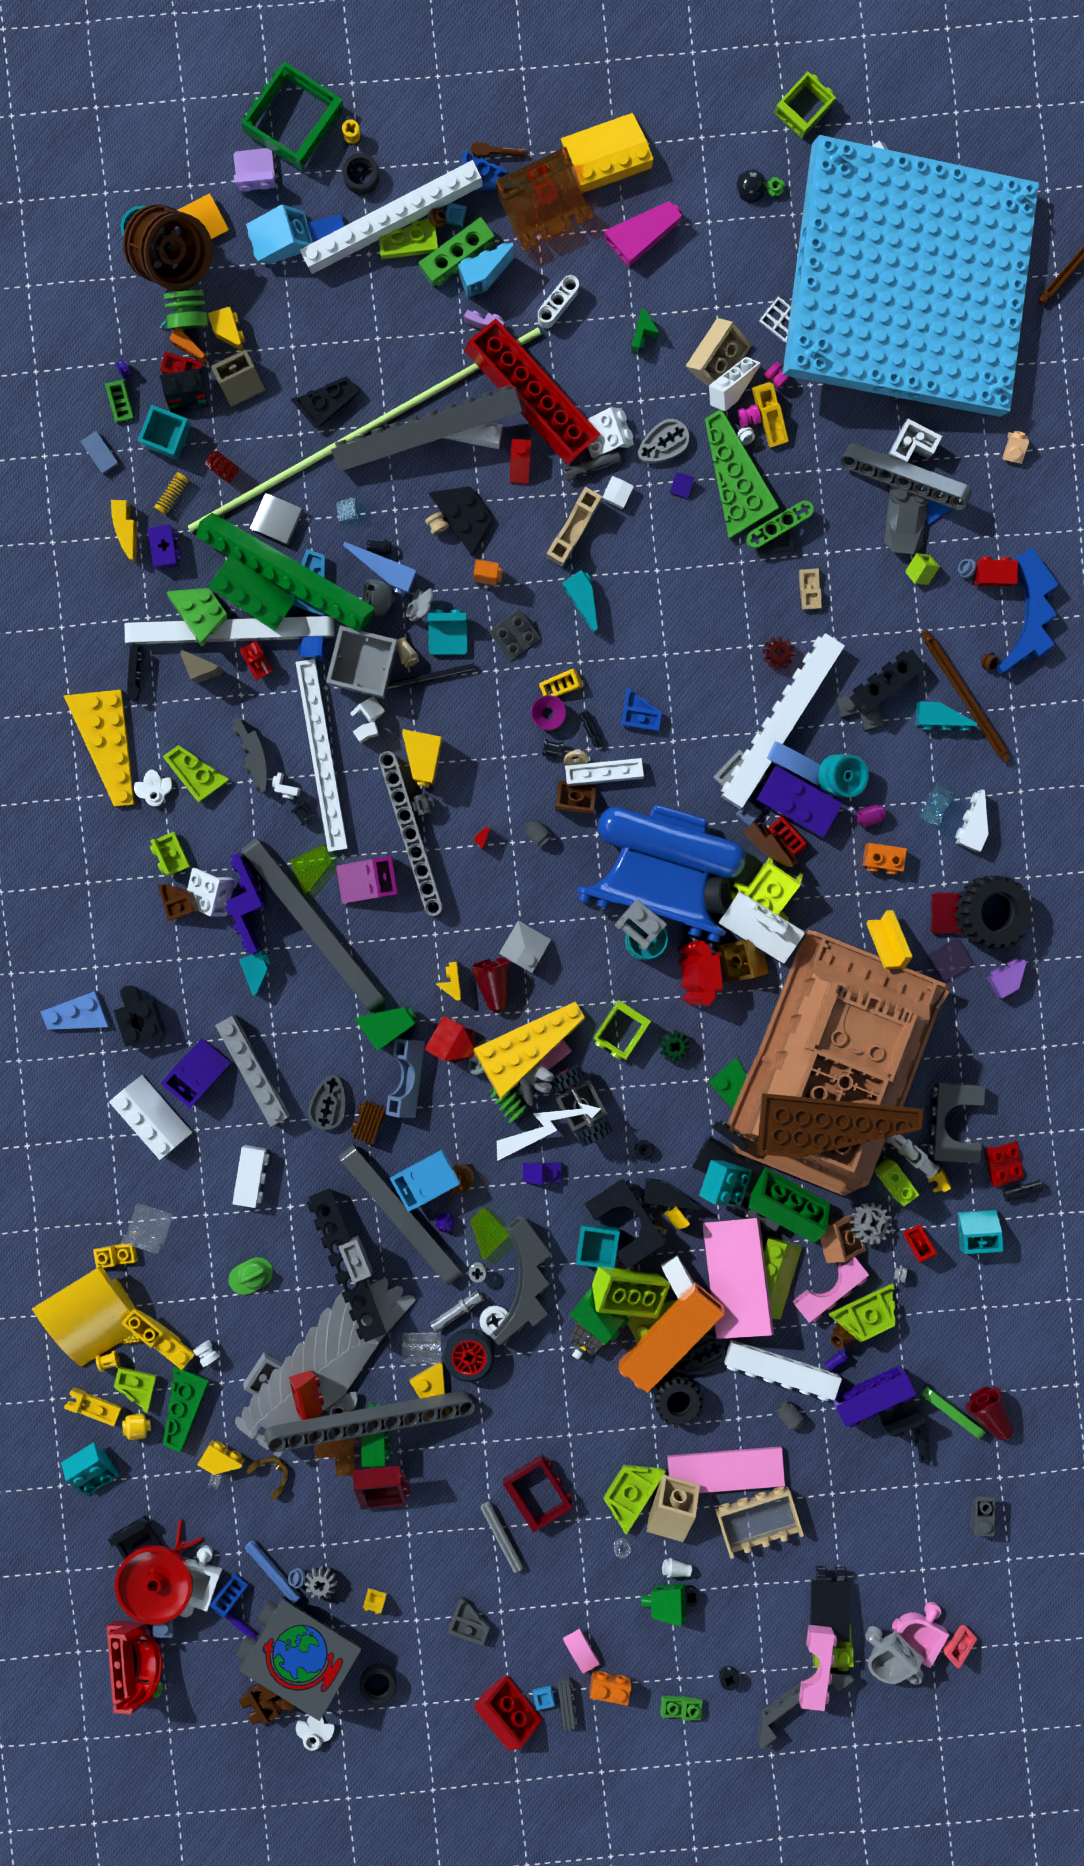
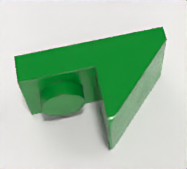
[631,308,659,353]

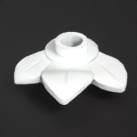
[134,770,172,807]
[296,1716,334,1751]

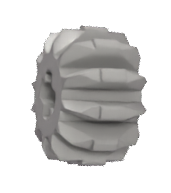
[304,1565,337,1601]

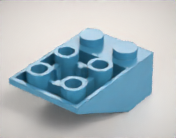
[390,1150,461,1212]

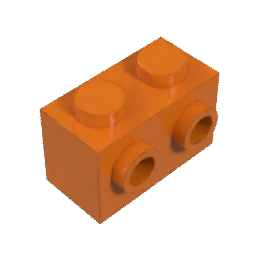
[862,843,907,875]
[589,1671,631,1706]

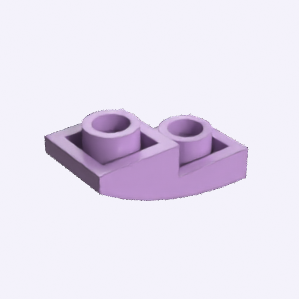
[464,309,505,329]

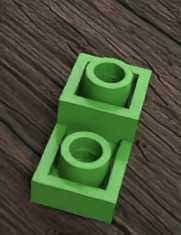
[660,1696,703,1720]

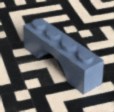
[386,1038,425,1118]

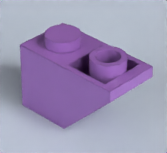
[987,958,1026,998]

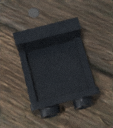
[108,1515,163,1560]

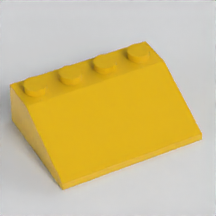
[561,113,653,194]

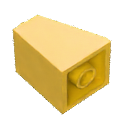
[402,729,443,788]

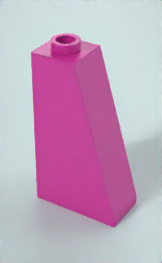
[604,201,682,267]

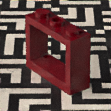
[503,1454,573,1533]
[353,1466,410,1510]

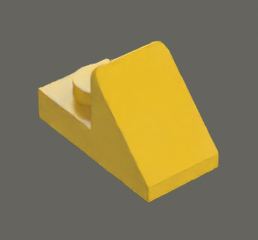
[436,962,461,1001]

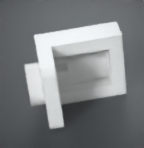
[272,772,301,799]

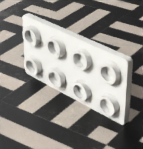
[719,892,804,963]

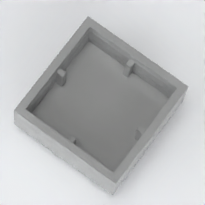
[326,626,398,699]

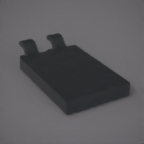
[810,1566,850,1642]

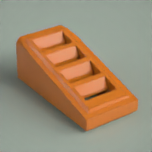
[169,327,208,364]

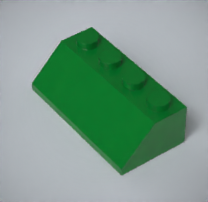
[208,555,296,631]
[748,1168,830,1243]

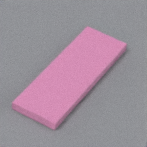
[667,1446,785,1493]

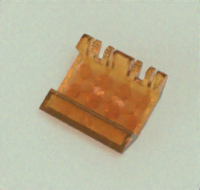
[495,147,594,252]

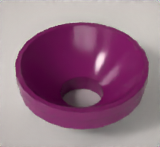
[531,695,566,730]

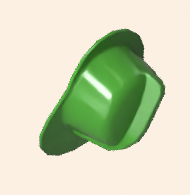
[228,1257,273,1295]

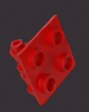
[984,1141,1024,1187]

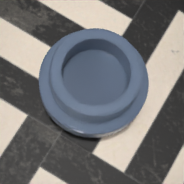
[958,559,977,578]
[288,1568,306,1589]

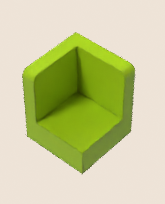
[905,553,940,585]

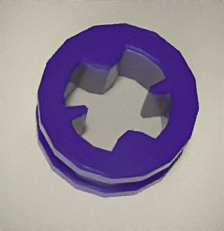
[115,359,132,379]

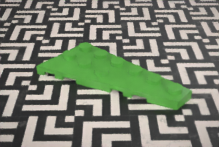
[705,410,779,539]

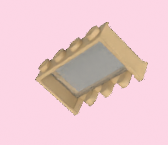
[715,1486,804,1559]

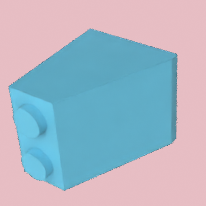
[246,204,313,264]

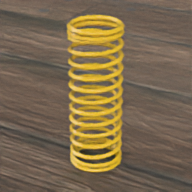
[154,472,189,515]

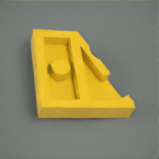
[409,1361,445,1398]

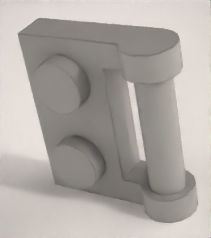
[614,899,667,950]

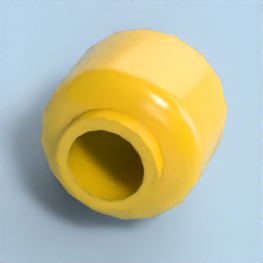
[122,1414,151,1440]

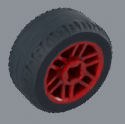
[444,1328,495,1382]

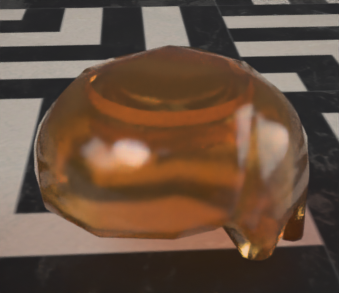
[449,1164,475,1194]

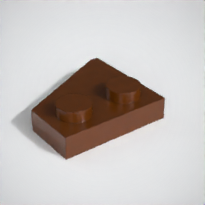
[158,884,199,921]

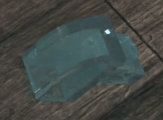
[919,783,954,826]

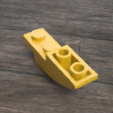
[121,1308,195,1370]

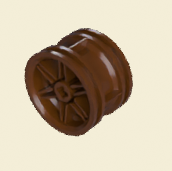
[123,204,213,291]

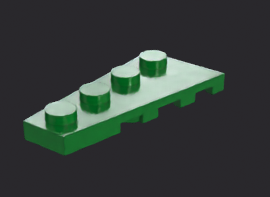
[708,1057,747,1109]
[163,1365,210,1453]

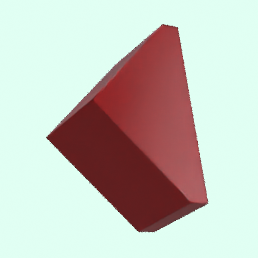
[903,1225,937,1263]

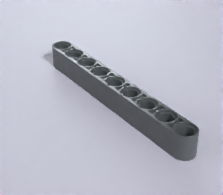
[338,1144,464,1286]

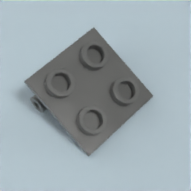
[489,608,540,662]

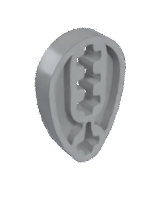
[637,419,689,463]

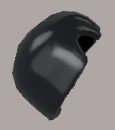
[737,169,766,203]

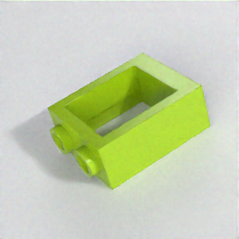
[774,71,836,139]
[593,1000,651,1060]
[874,1158,919,1206]

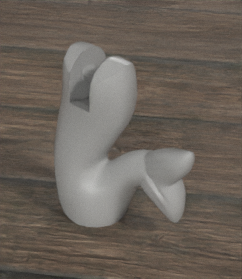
[514,1064,554,1106]

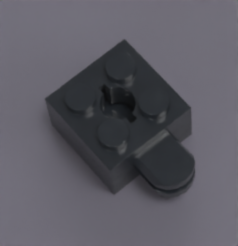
[113,985,167,1047]

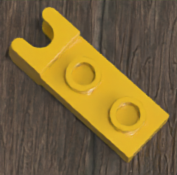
[64,1388,122,1426]

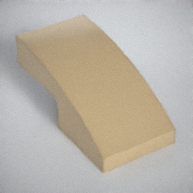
[799,568,822,609]

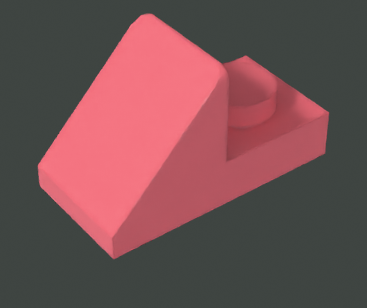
[943,1625,977,1669]

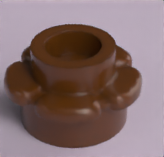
[428,208,446,228]
[981,652,999,671]

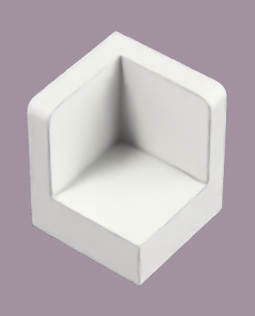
[350,696,385,723]

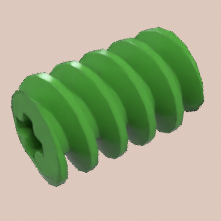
[487,1087,526,1124]

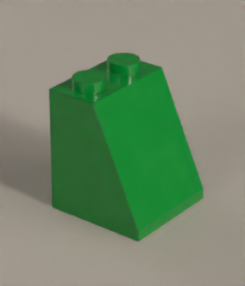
[355,1006,418,1051]
[569,1286,630,1345]

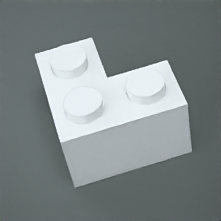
[888,419,942,462]

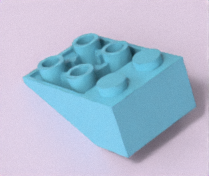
[458,243,514,299]

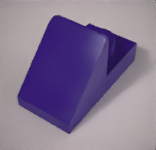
[523,1162,561,1184]

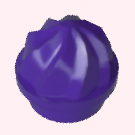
[435,1213,454,1233]

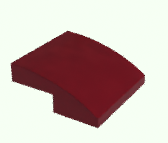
[930,892,963,934]

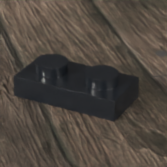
[711,1120,747,1150]

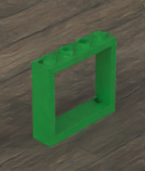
[241,61,343,170]

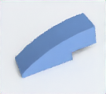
[767,741,820,786]

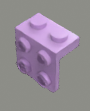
[234,148,276,192]

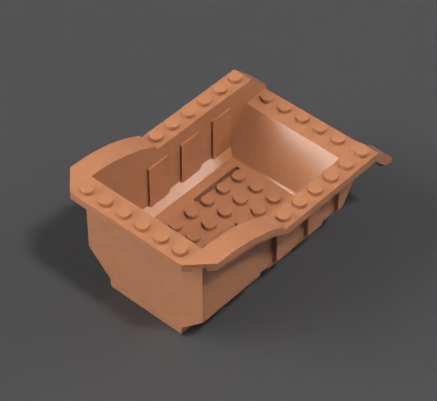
[727,930,951,1196]

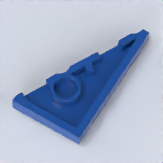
[463,150,531,190]

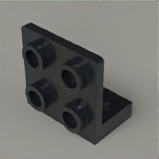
[878,1397,926,1437]

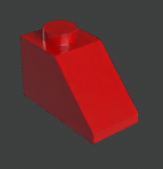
[509,439,531,484]

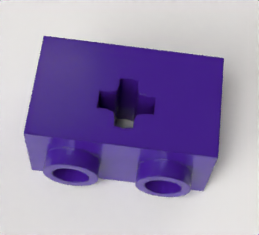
[148,525,182,570]

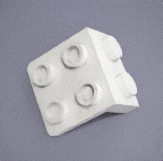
[587,407,634,458]

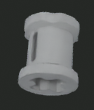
[469,1262,486,1283]

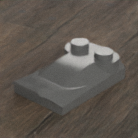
[883,486,929,555]

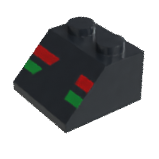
[160,368,209,413]

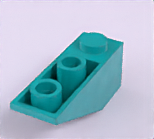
[915,701,977,731]

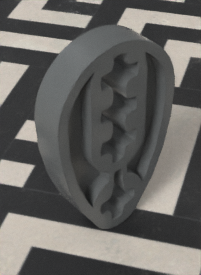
[308,1074,346,1130]

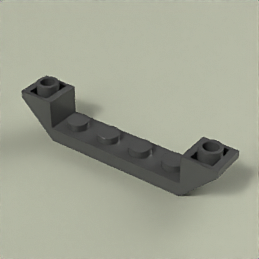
[757,1668,854,1749]

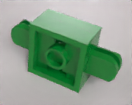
[361,1403,391,1469]

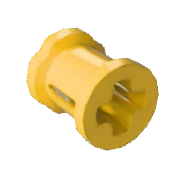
[342,120,361,144]
[96,1350,120,1372]

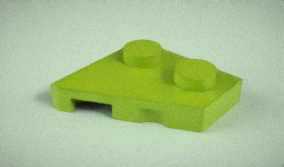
[114,1367,157,1413]

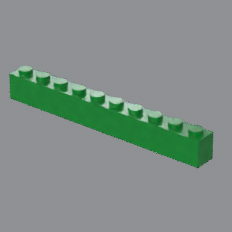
[196,513,375,632]

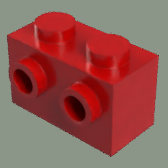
[974,556,1018,587]

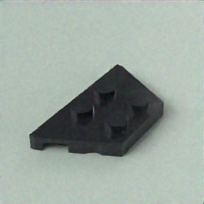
[429,486,492,555]

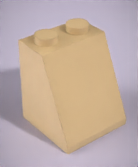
[646,1474,700,1542]

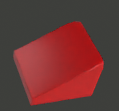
[473,826,490,850]

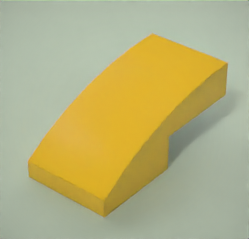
[664,1206,690,1229]

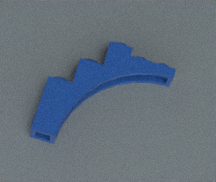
[995,547,1059,674]

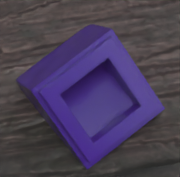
[670,472,694,499]

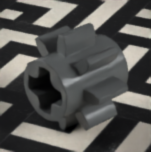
[411,793,435,816]

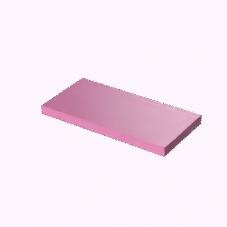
[702,1218,774,1339]

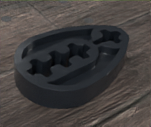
[673,1332,725,1375]

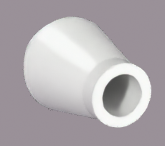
[662,1558,692,1578]

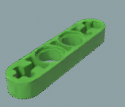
[746,500,814,549]
[921,1387,986,1440]

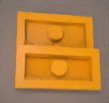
[177,193,229,239]

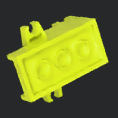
[731,857,803,921]

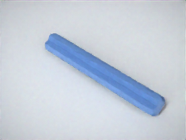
[245,1540,301,1604]

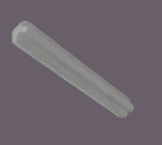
[481,1502,523,1573]

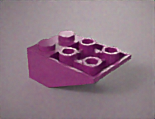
[336,856,399,904]

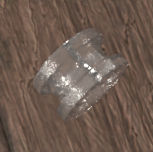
[208,1473,222,1490]
[614,1538,631,1558]

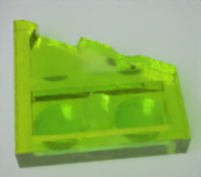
[289,844,333,894]
[470,1206,509,1260]

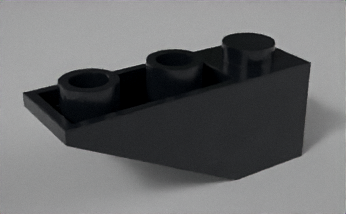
[643,1178,701,1213]

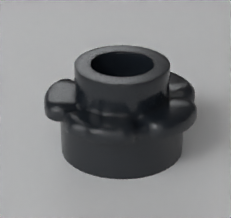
[635,1140,654,1159]

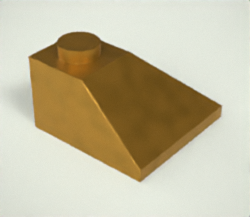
[717,939,769,983]

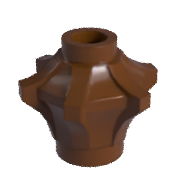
[830,1322,856,1348]

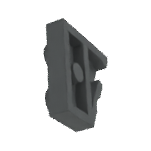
[447,1596,490,1646]

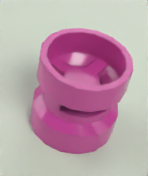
[764,361,790,389]
[737,404,761,428]

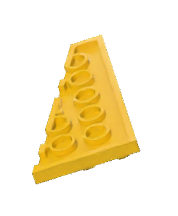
[64,690,135,807]
[473,1001,585,1100]

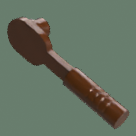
[471,142,526,158]

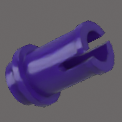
[824,1350,849,1373]

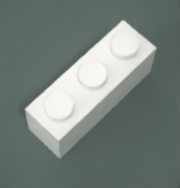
[233,1145,269,1208]

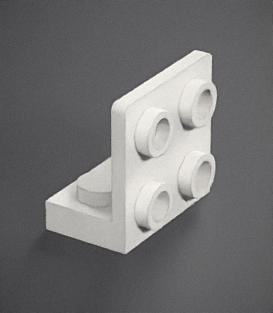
[187,868,235,916]

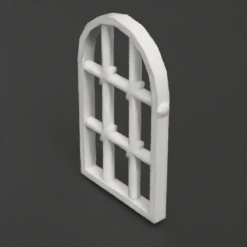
[759,297,791,343]

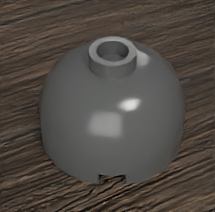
[362,579,395,617]

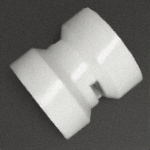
[193,1340,219,1367]

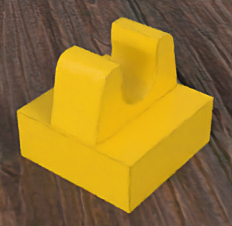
[928,1168,951,1192]
[363,1588,386,1614]

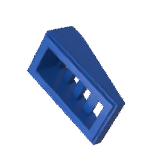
[209,1573,249,1619]

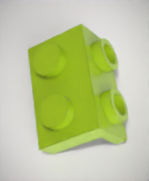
[150,831,190,876]

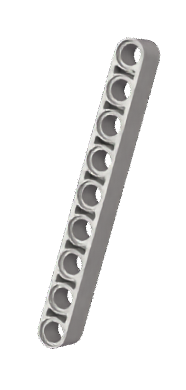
[379,751,443,916]

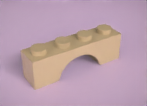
[546,487,602,567]

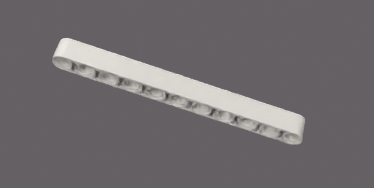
[124,616,335,644]

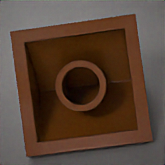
[555,781,596,815]

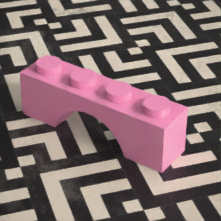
[792,1257,869,1323]
[799,1625,837,1711]

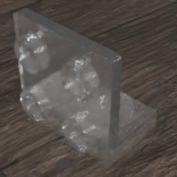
[121,1203,173,1254]

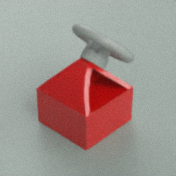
[425,1016,491,1075]

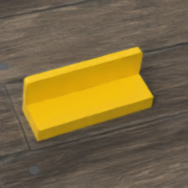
[866,910,913,969]

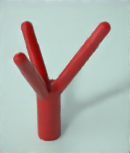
[174,1519,203,1554]

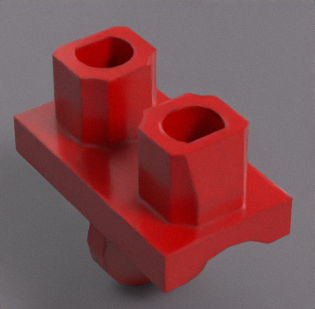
[239,641,273,681]

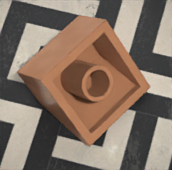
[820,1215,866,1263]

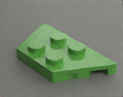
[166,588,228,647]

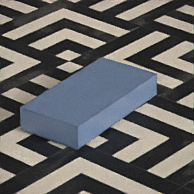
[80,431,119,475]

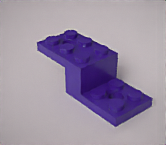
[225,853,267,954]

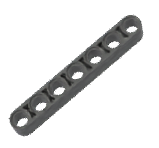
[841,443,972,510]

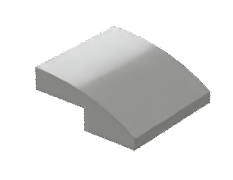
[250,493,303,545]

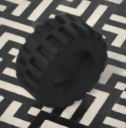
[954,876,1033,949]

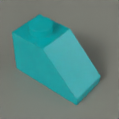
[239,951,271,995]

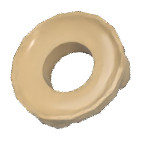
[564,750,589,766]

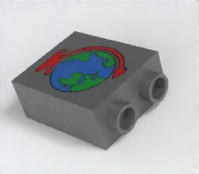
[235,1596,361,1721]

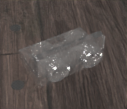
[402,1332,442,1364]

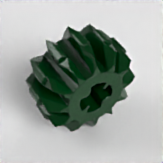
[658,1030,691,1063]

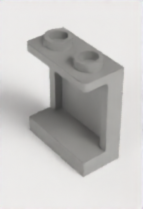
[339,1235,373,1283]

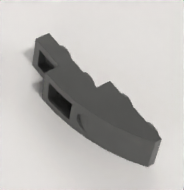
[232,717,269,794]

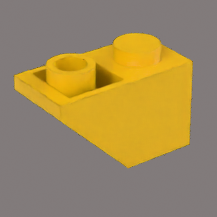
[208,307,245,350]
[197,1440,245,1475]

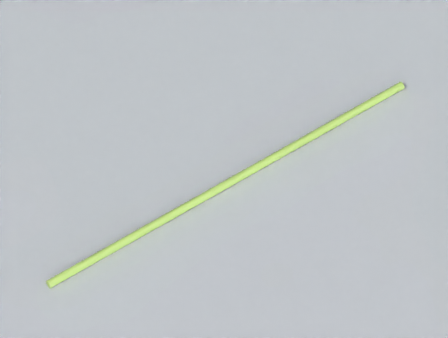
[188,328,541,533]

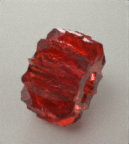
[205,450,239,482]
[762,636,795,670]

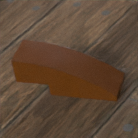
[742,821,799,867]

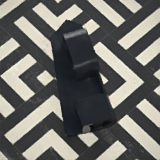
[692,1136,765,1193]

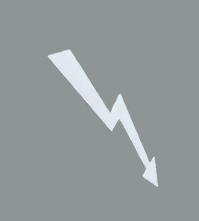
[497,1103,601,1161]

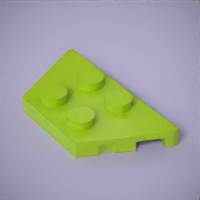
[829,1283,895,1342]
[603,1465,666,1534]

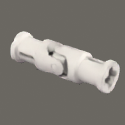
[886,1134,940,1179]

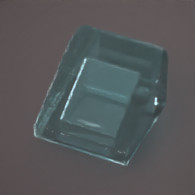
[336,498,358,522]

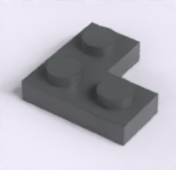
[835,689,884,731]

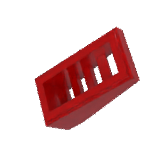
[768,816,808,857]

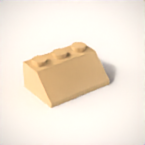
[686,318,752,386]

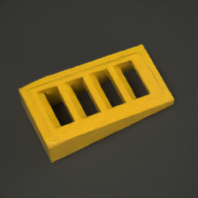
[539,669,583,697]

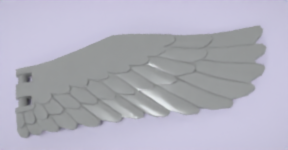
[235,1279,416,1458]

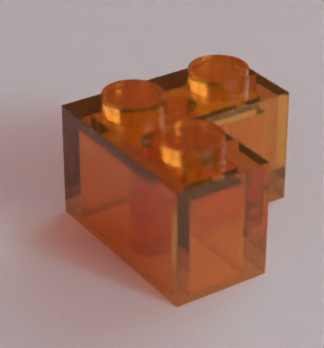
[315,1437,357,1476]

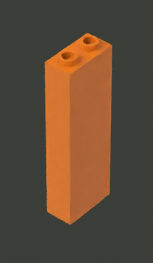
[618,1282,724,1393]

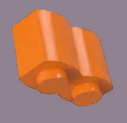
[473,559,503,586]

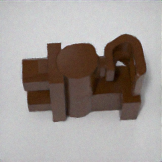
[239,1683,296,1725]

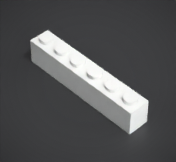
[723,1339,842,1401]

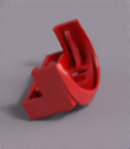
[106,1621,162,1714]

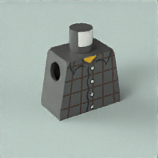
[570,1321,603,1360]

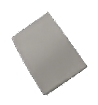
[243,1352,283,1395]

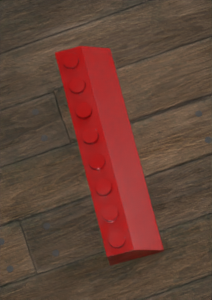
[464,318,600,466]

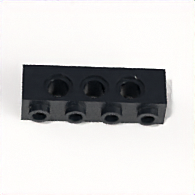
[849,649,926,716]

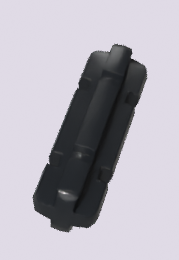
[579,710,603,747]

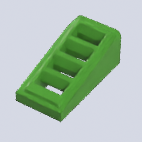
[105,379,134,423]

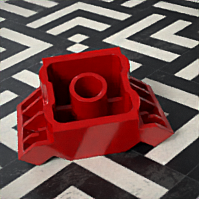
[677,941,723,1006]

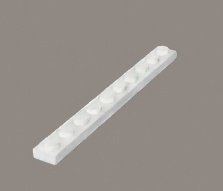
[296,659,348,852]

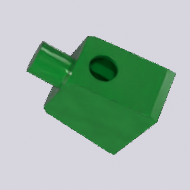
[641,1583,686,1626]

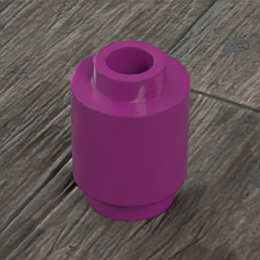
[856,804,886,828]

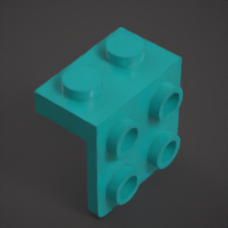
[427,610,467,655]

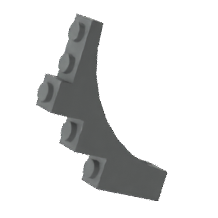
[489,1215,551,1345]

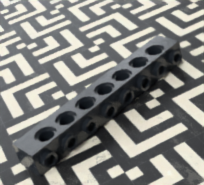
[306,1188,387,1342]

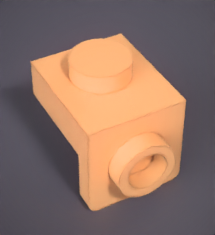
[1002,431,1029,464]

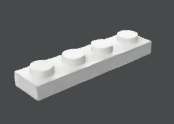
[565,758,644,786]

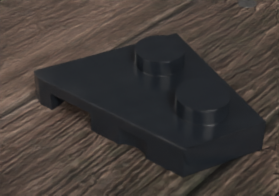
[757,512,794,556]

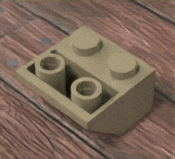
[211,349,266,407]

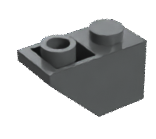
[970,1496,995,1536]

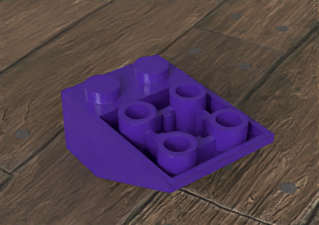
[161,1038,231,1108]

